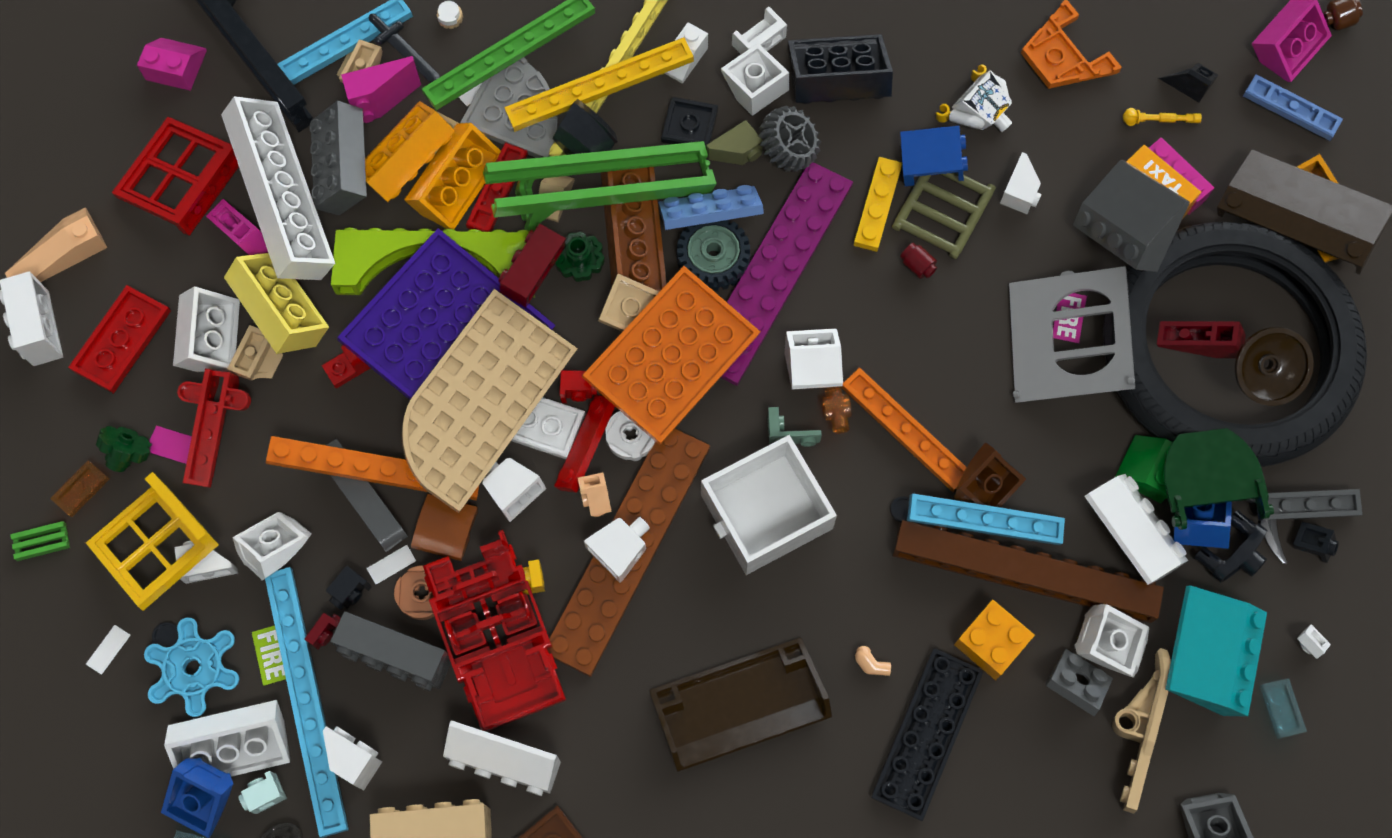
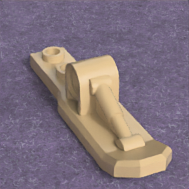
[1112,648,1171,814]

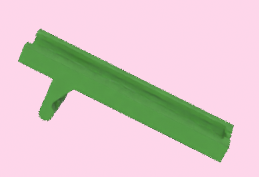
[483,141,717,231]

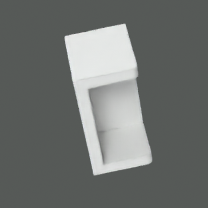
[732,7,787,54]

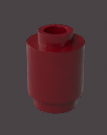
[900,243,937,279]

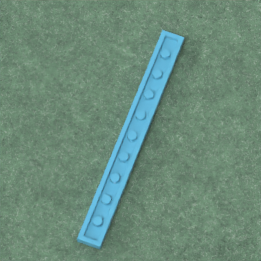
[265,567,349,838]

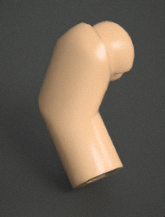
[855,646,891,676]

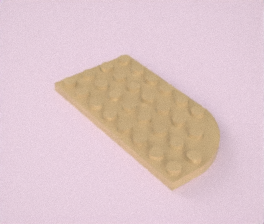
[402,289,578,513]

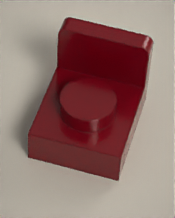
[304,613,341,650]

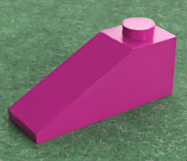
[206,199,268,255]

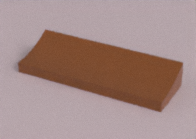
[601,167,667,292]

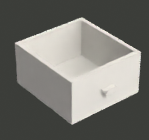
[701,435,837,575]

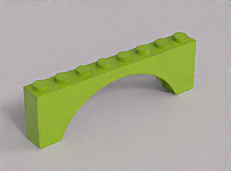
[331,227,535,298]

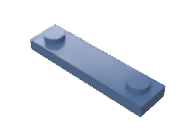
[1243,74,1343,141]

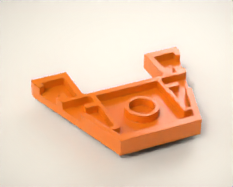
[1021,0,1122,89]

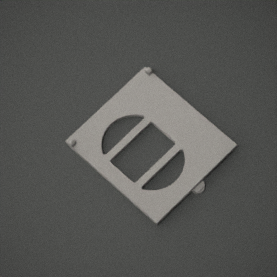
[1009,266,1135,403]

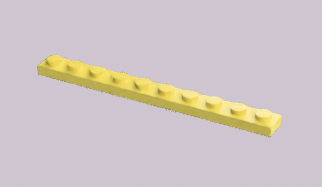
[549,0,668,157]

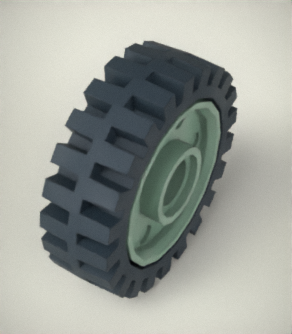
[677,220,750,291]

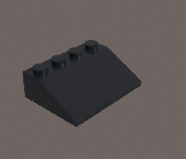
[788,34,893,104]

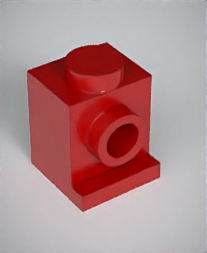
[560,370,597,403]

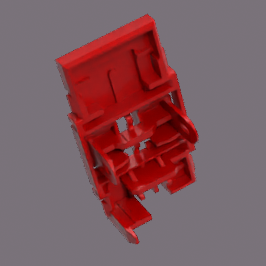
[423,530,566,732]

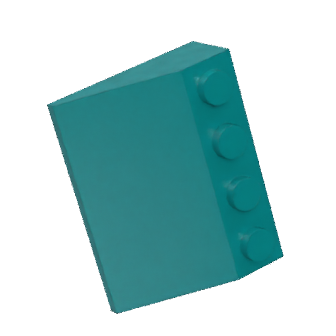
[1165,586,1267,717]

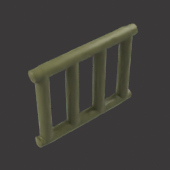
[892,172,996,259]

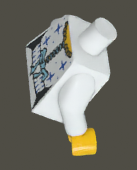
[935,64,1012,132]

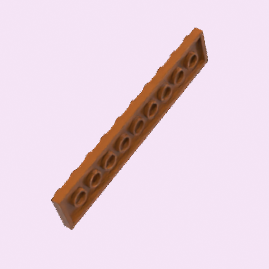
[548,429,710,677]

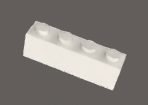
[1085,474,1188,585]
[164,700,290,777]
[443,720,561,796]

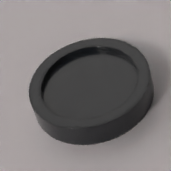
[890,496,909,522]
[152,622,178,647]

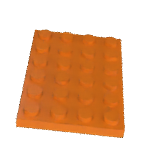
[582,266,761,445]

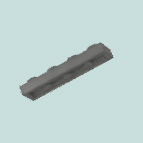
[1257,489,1363,521]

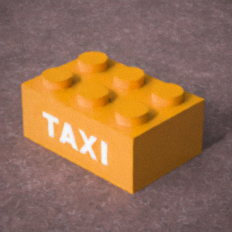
[1126,145,1202,219]

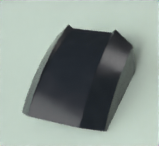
[552,99,618,155]

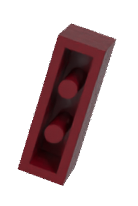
[498,224,566,307]

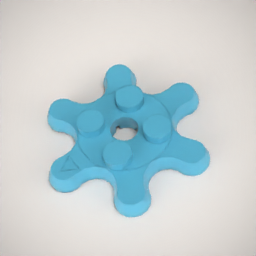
[144,618,239,717]

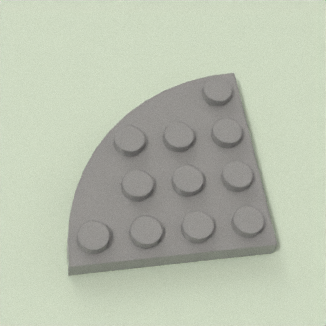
[460,57,558,158]

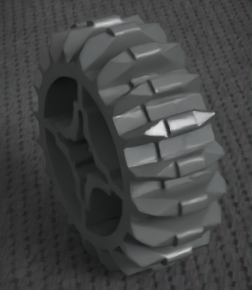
[758,105,821,172]

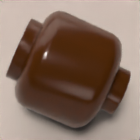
[1323,0,1363,30]

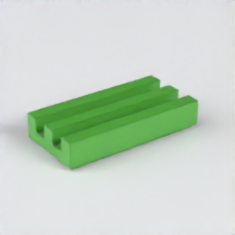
[10,521,70,561]

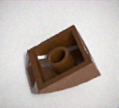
[954,442,1026,507]

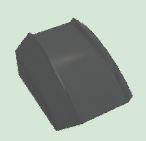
[1180,793,1253,838]

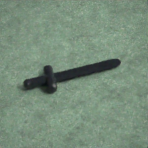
[369,14,440,82]

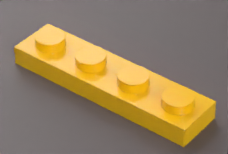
[854,157,902,252]

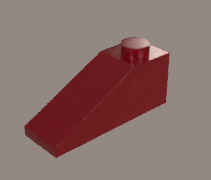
[1157,321,1246,359]

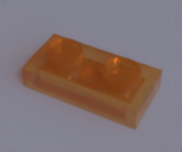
[50,460,109,517]

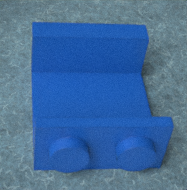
[900,126,968,186]

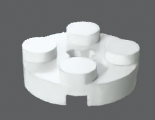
[605,411,655,461]

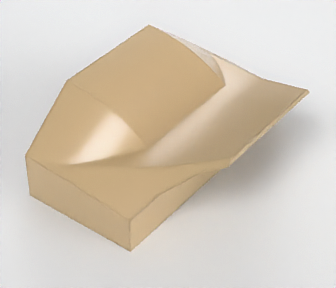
[336,39,383,83]
[227,325,283,380]

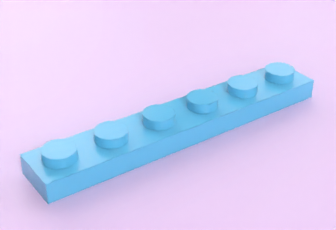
[278,0,413,84]
[907,493,1065,545]

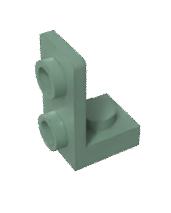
[767,407,822,447]

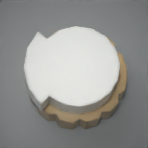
[436,1,463,29]

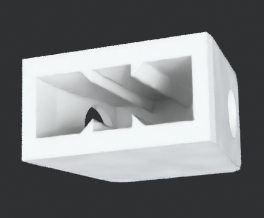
[482,458,546,522]
[584,517,650,583]

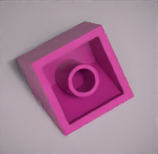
[137,38,207,91]

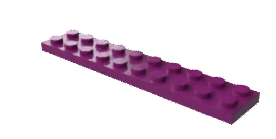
[721,162,853,386]

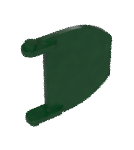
[1164,428,1274,530]

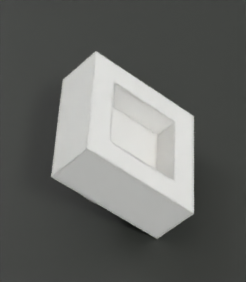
[1297,624,1331,659]

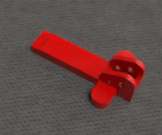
[177,368,251,488]

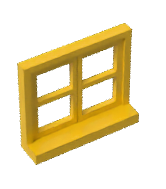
[86,472,219,611]

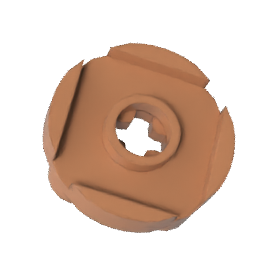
[394,566,434,620]

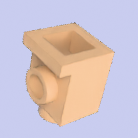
[578,473,612,517]

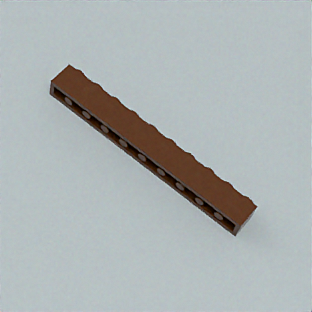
[892,520,1164,623]

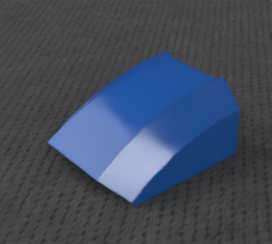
[161,758,233,838]

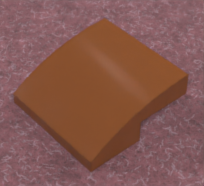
[411,494,478,561]

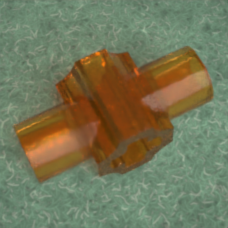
[822,386,852,434]

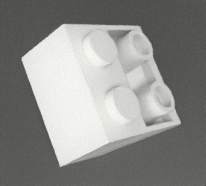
[784,329,843,389]
[323,726,382,791]

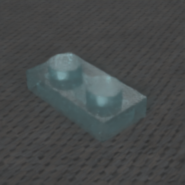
[1260,678,1307,739]

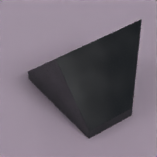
[1158,63,1218,103]

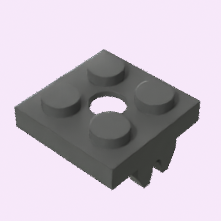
[1045,649,1113,716]

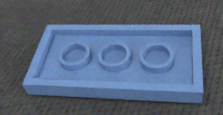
[658,185,764,230]

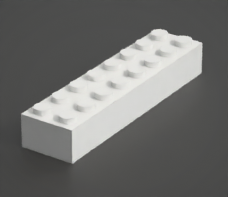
[221,96,335,280]

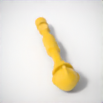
[1123,108,1202,126]

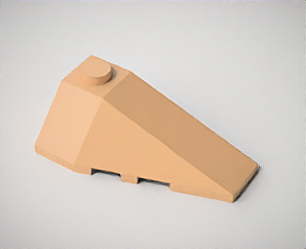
[5,207,108,282]

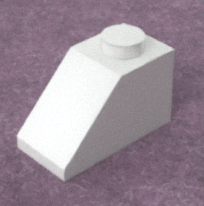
[664,23,708,84]
[1000,152,1041,214]
[175,541,238,584]

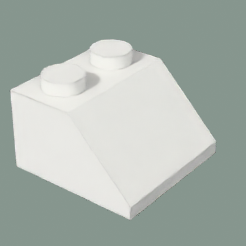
[721,43,789,116]

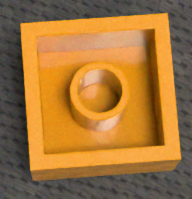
[954,600,1035,681]

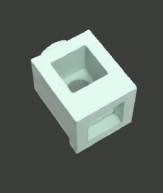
[239,771,287,814]

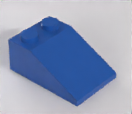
[1174,502,1232,549]

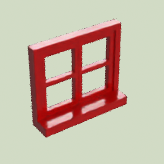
[112,117,239,236]

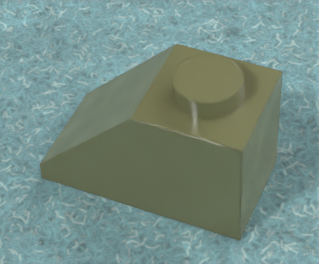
[706,120,763,165]

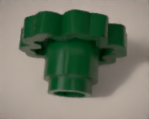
[556,232,605,282]
[96,426,152,472]

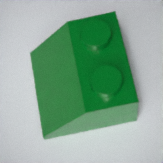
[1114,435,1173,504]

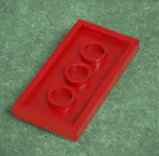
[68,285,171,394]

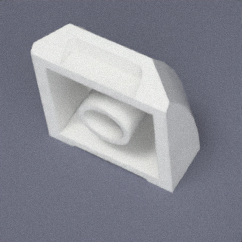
[232,512,311,581]
[1075,604,1149,677]

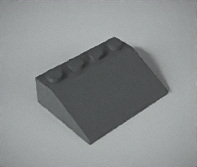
[1073,160,1190,272]

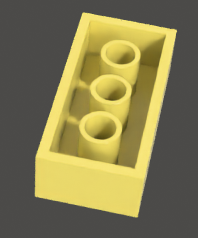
[224,253,329,354]

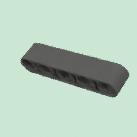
[326,438,408,552]

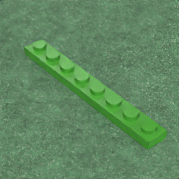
[422,0,595,111]

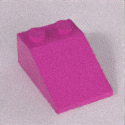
[341,56,421,123]

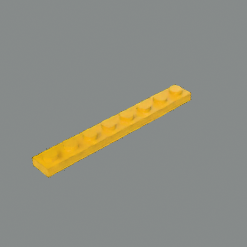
[504,37,694,132]

